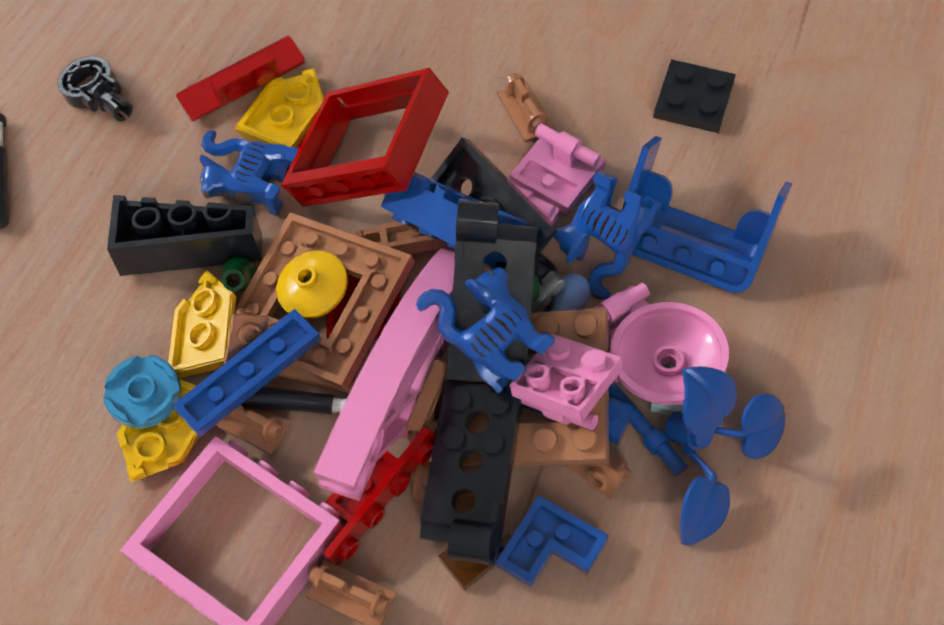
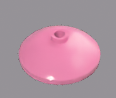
[610,302,729,405]

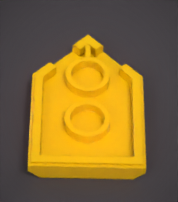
[235,68,324,148]
[168,270,236,379]
[116,379,198,483]

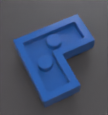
[496,495,609,587]

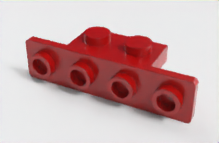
[176,36,305,122]
[323,426,435,566]

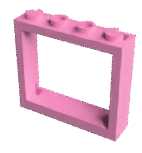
[120,436,343,625]

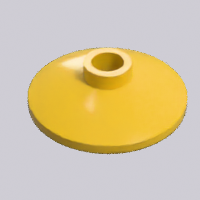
[276,251,348,319]

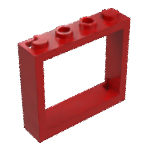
[281,67,449,207]

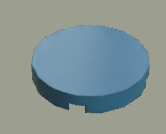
[103,355,182,429]

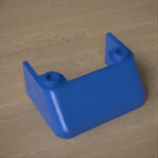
[622,136,792,293]

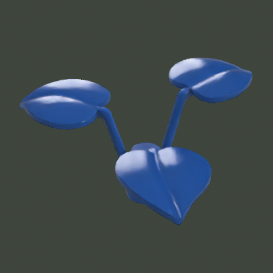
[665,366,785,546]

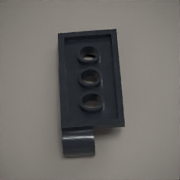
[431,137,558,286]
[446,200,537,384]
[420,381,523,565]

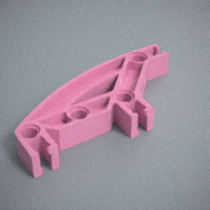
[313,248,455,501]

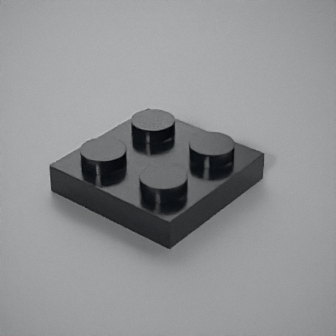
[653,59,736,134]

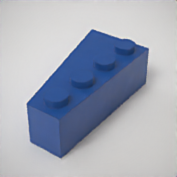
[381,172,528,266]

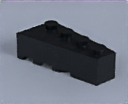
[107,195,262,276]

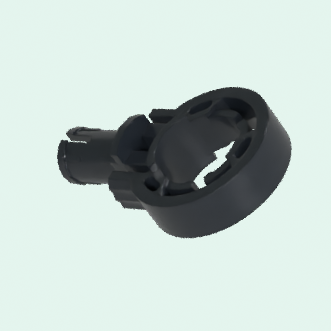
[57,56,133,121]

